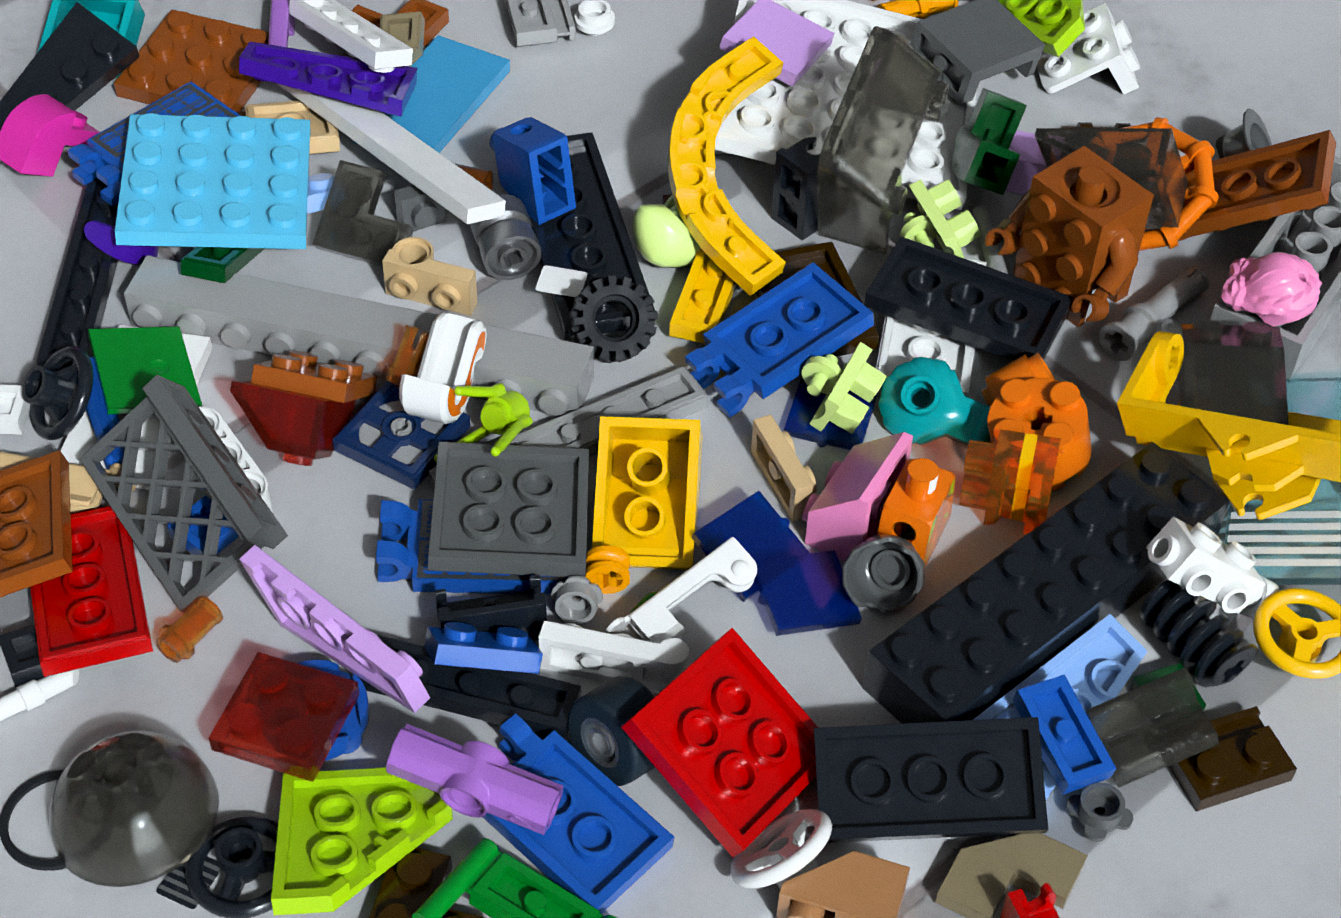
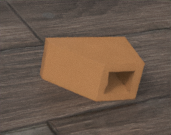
[776,851,910,918]

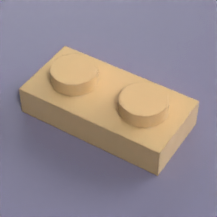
[751,414,817,522]

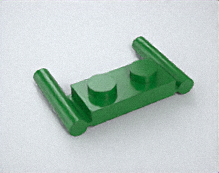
[412,838,617,918]

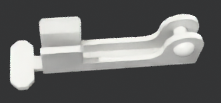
[605,537,757,644]

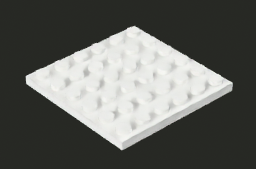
[715,0,977,211]

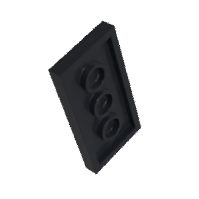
[864,236,1073,361]
[814,717,1048,843]

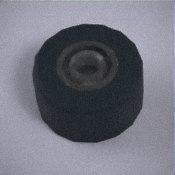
[568,676,655,786]

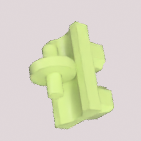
[900,179,981,259]
[801,342,887,434]

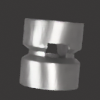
[470,194,542,280]

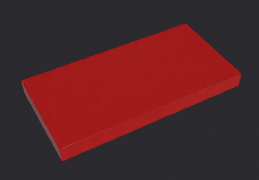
[30,506,153,677]

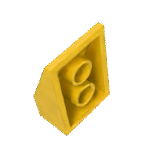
[592,416,703,570]

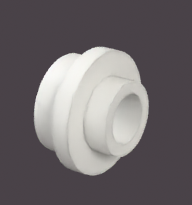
[574,0,615,36]

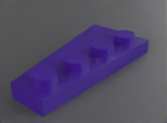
[239,42,418,117]

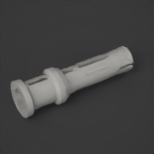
[1099,266,1209,361]

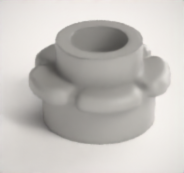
[551,575,603,624]

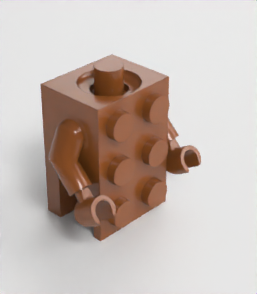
[985,146,1154,328]

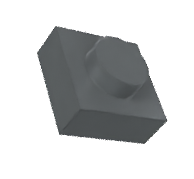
[394,185,445,235]

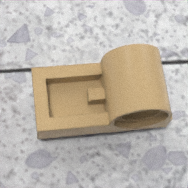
[382,237,478,316]

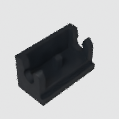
[771,137,843,241]
[435,575,547,641]

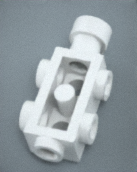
[1146,517,1280,618]

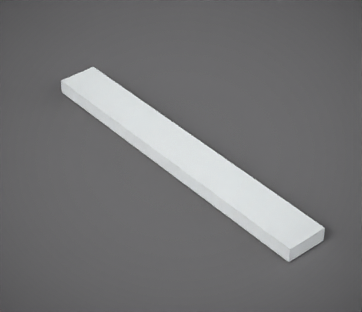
[278,84,506,224]

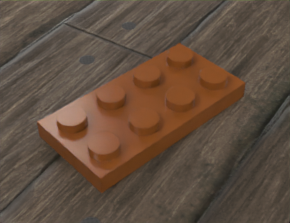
[1149,130,1336,241]

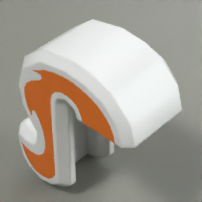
[399,312,487,424]

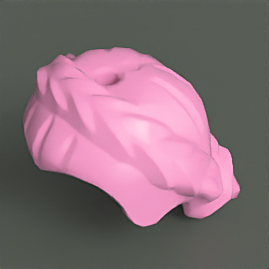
[1221,252,1322,326]

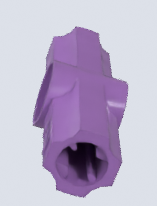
[386,724,564,835]

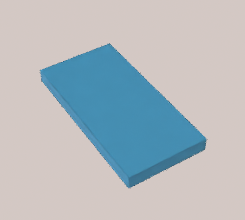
[352,35,510,153]

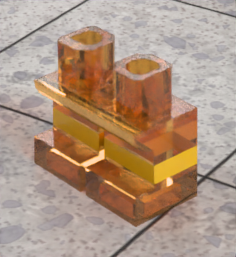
[959,429,1061,534]

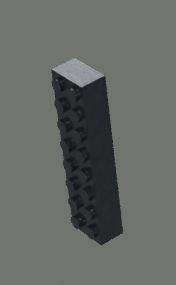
[862,442,1230,724]

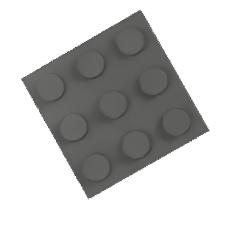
[428,442,589,577]

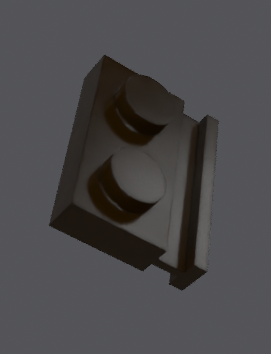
[1158,706,1297,812]

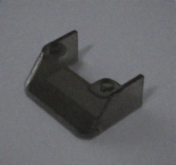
[817,26,949,254]

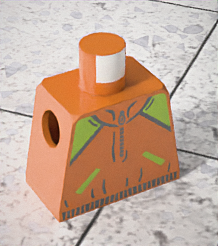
[877,458,956,568]

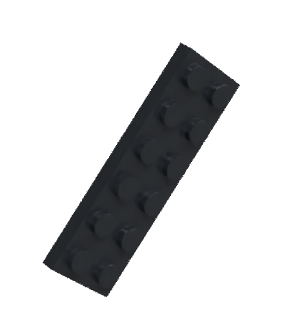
[529,132,655,340]

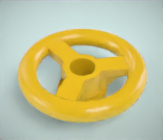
[1253,588,1341,679]

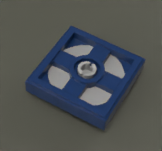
[332,378,471,490]

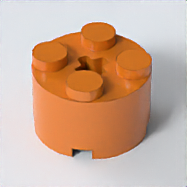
[988,378,1092,492]

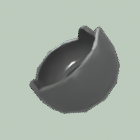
[842,534,925,613]

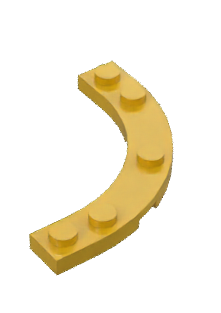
[667,36,786,296]

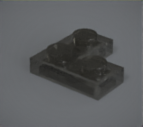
[312,160,414,267]

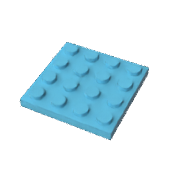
[115,113,311,249]

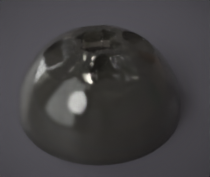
[49,730,219,887]

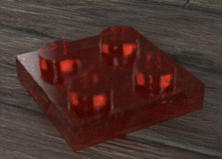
[208,652,360,782]

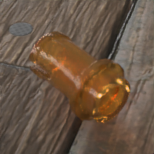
[385,324,429,386]
[156,596,223,663]

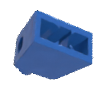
[489,117,576,225]

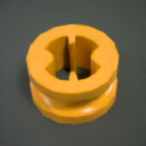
[585,546,630,594]

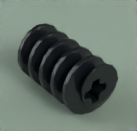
[1140,579,1258,688]

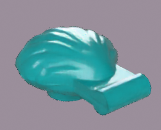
[878,357,990,452]

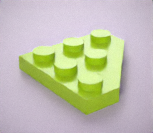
[998,0,1085,57]
[271,767,453,916]

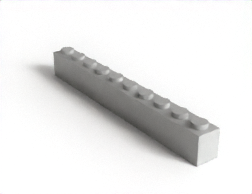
[124,255,594,416]

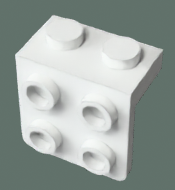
[1037,3,1140,94]

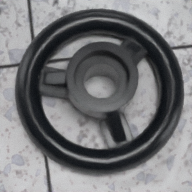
[22,346,93,440]
[185,816,278,918]

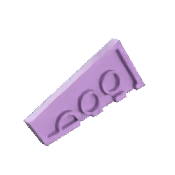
[239,545,430,713]

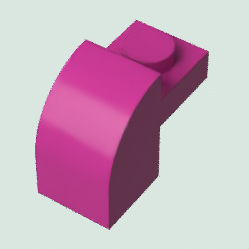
[0,94,100,177]

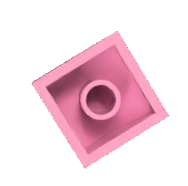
[802,432,913,562]

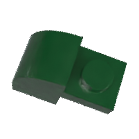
[952,88,1027,195]

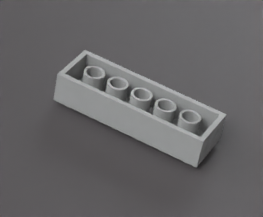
[1202,156,1341,384]

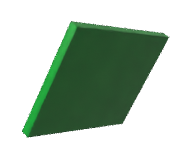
[88,327,202,415]

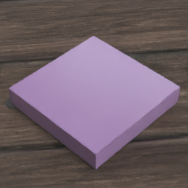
[720,0,835,87]

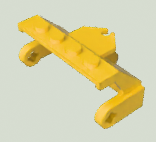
[1117,331,1341,520]

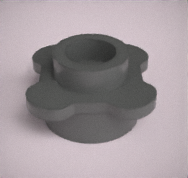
[1066,783,1133,842]

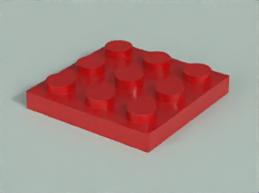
[621,628,819,858]

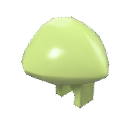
[633,195,700,268]

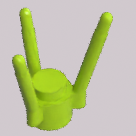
[434,383,533,462]

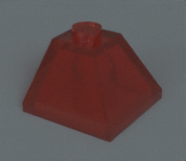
[230,380,356,466]

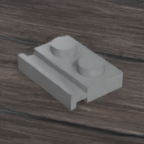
[505,0,575,46]

